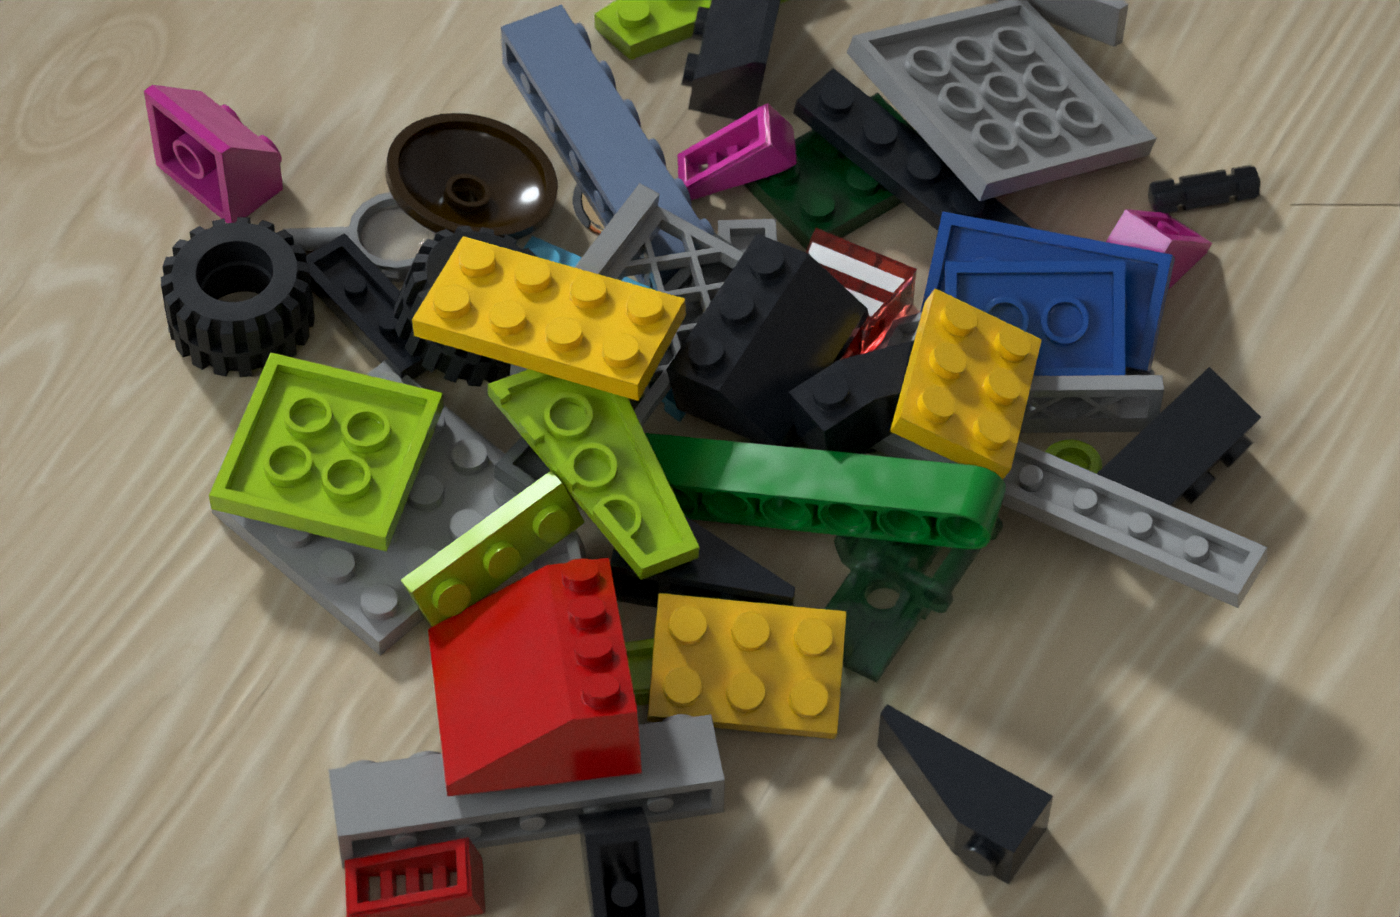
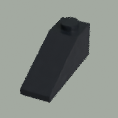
[789,340,914,454]
[610,516,795,608]
[877,704,1053,885]

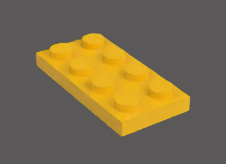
[412,236,686,401]

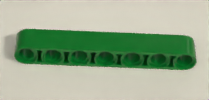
[645,433,1006,549]

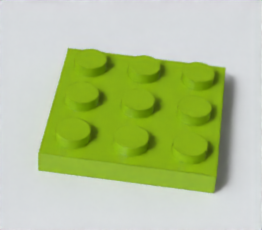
[209,352,444,552]

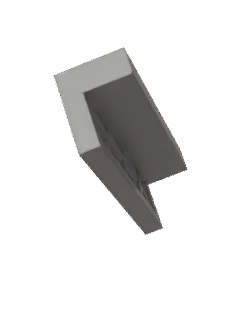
[1020,370,1164,433]

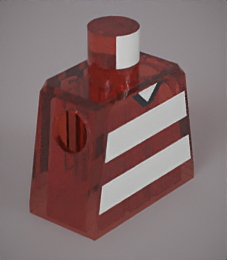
[806,228,917,359]

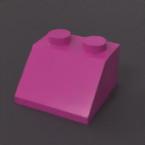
[144,85,283,223]

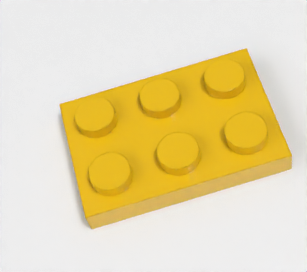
[890,288,1042,479]
[647,593,846,739]

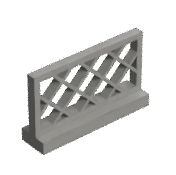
[510,183,744,427]

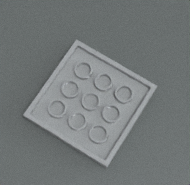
[847,0,1157,201]
[212,360,518,656]

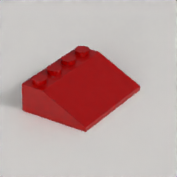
[428,558,642,797]

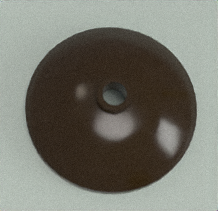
[385,113,558,240]

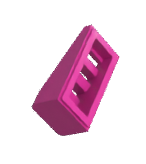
[677,103,797,200]

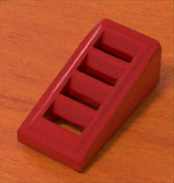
[344,837,486,917]

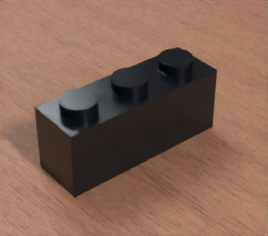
[1097,367,1261,507]

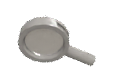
[283,192,436,282]

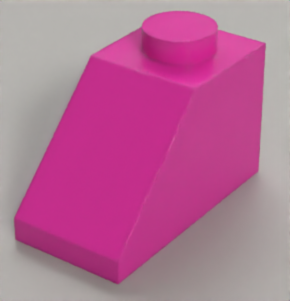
[1106,209,1213,290]

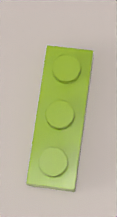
[401,471,585,627]

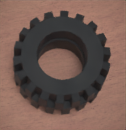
[161,217,315,377]
[394,226,537,387]

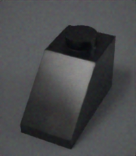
[578,806,660,917]

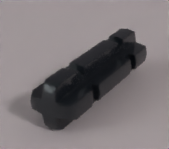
[1148,165,1261,213]

